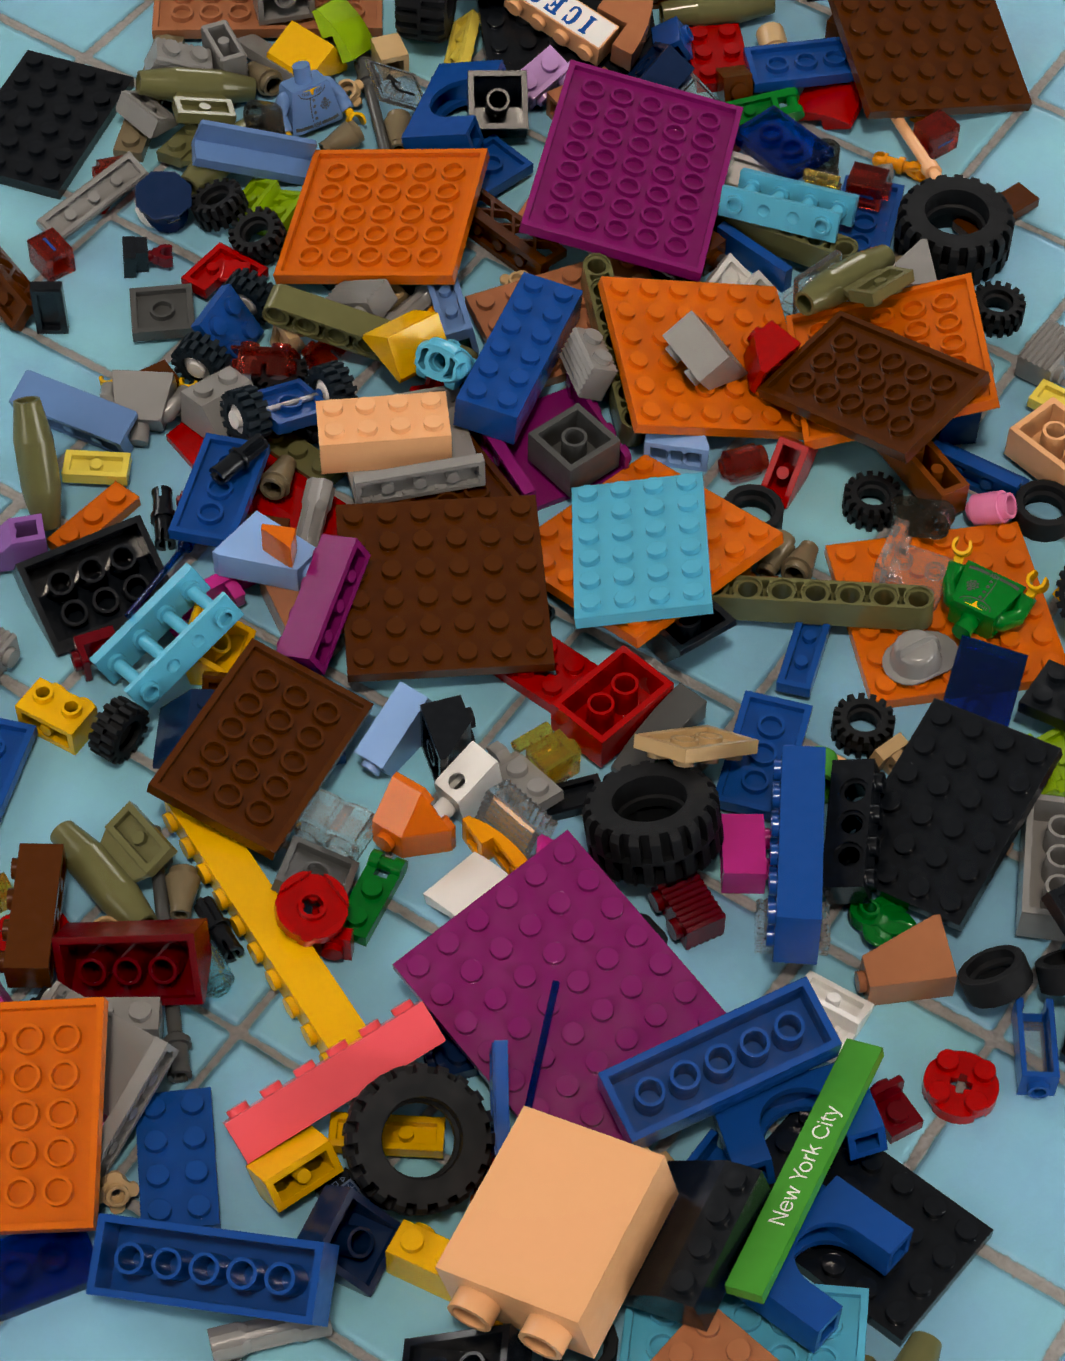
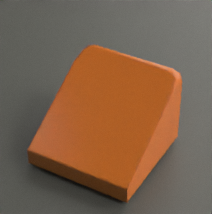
[261,524,297,568]

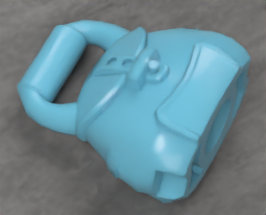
[414,337,477,390]

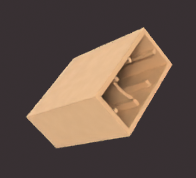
[435,1105,679,1360]

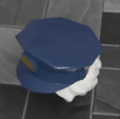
[134,171,192,233]

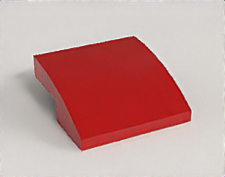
[798,82,863,130]

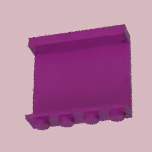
[469,371,632,511]

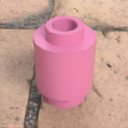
[965,490,1017,526]

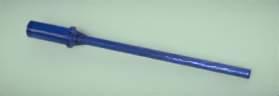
[125,540,196,619]
[525,980,560,1108]

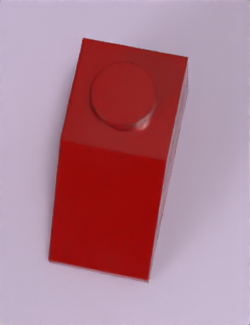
[743,320,801,394]
[761,436,818,509]

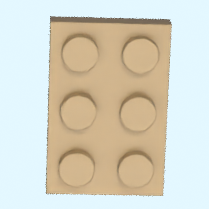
[633,725,759,768]

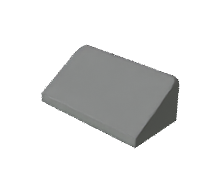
[115,90,179,139]

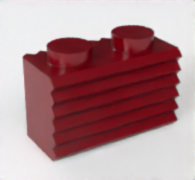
[648,871,726,950]

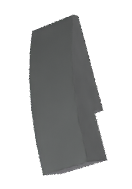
[611,683,707,773]

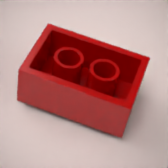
[551,645,674,768]

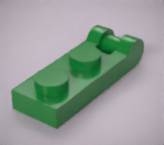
[726,87,805,127]
[344,849,408,947]

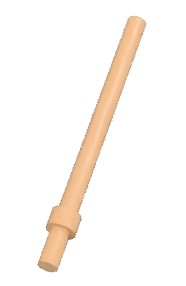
[890,117,942,180]

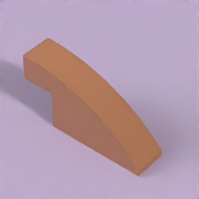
[597,0,653,72]

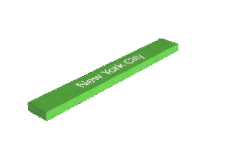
[724,1038,884,1305]

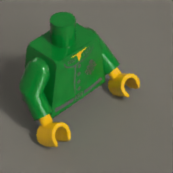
[942,536,1049,641]

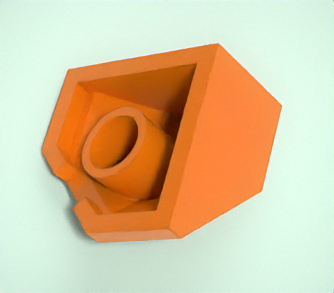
[372,771,456,858]

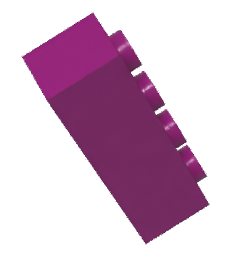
[276,534,371,675]

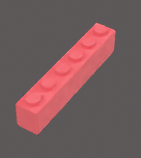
[222,999,446,1164]

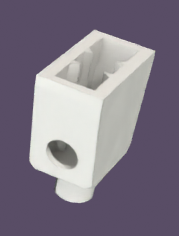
[432,741,506,824]

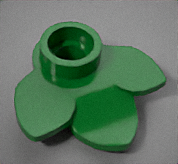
[848,896,917,947]

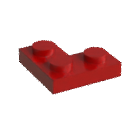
[181,242,269,299]

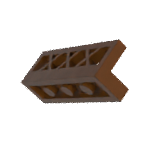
[468,188,567,275]
[0,246,34,331]

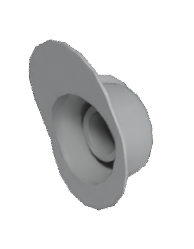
[882,629,960,685]

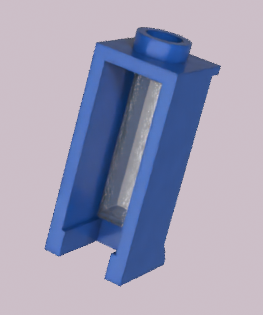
[1011,997,1060,1098]

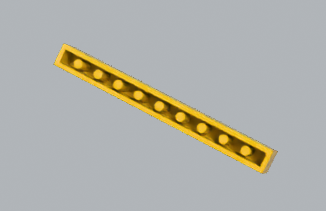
[162,802,365,1062]

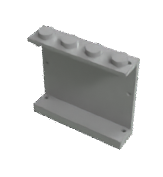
[346,386,486,504]
[40,980,179,1180]

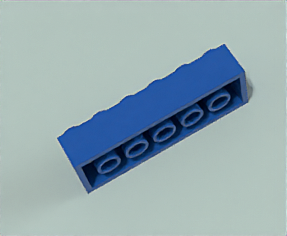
[453,272,583,445]
[766,745,826,965]
[597,976,842,1148]
[86,1213,340,1327]

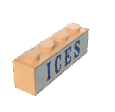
[504,0,619,66]

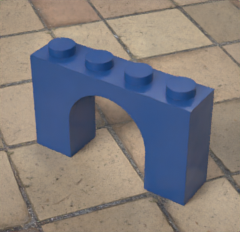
[401,60,506,149]
[712,1062,888,1184]
[737,1175,914,1354]

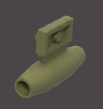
[659,0,775,27]
[136,67,256,125]
[156,114,266,195]
[795,244,915,316]
[13,396,61,531]
[50,801,178,921]

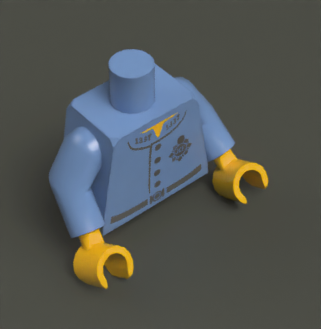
[272,61,366,137]

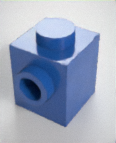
[651,16,694,61]

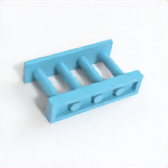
[718,168,860,244]
[89,562,244,711]

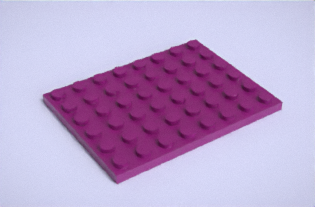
[519,59,743,282]
[392,829,726,1148]

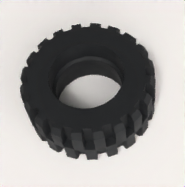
[395,0,457,43]
[894,174,1015,286]
[582,760,724,887]
[342,1063,495,1216]

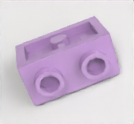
[521,45,570,110]

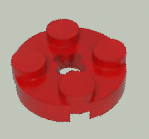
[274,871,349,947]
[922,1049,999,1124]

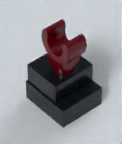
[122,236,173,278]

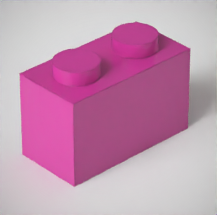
[719,814,773,894]

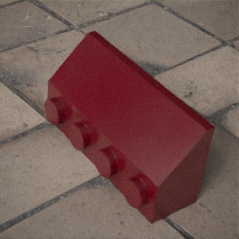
[51,918,212,1005]

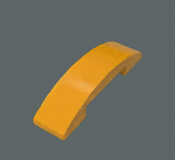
[462,816,527,875]

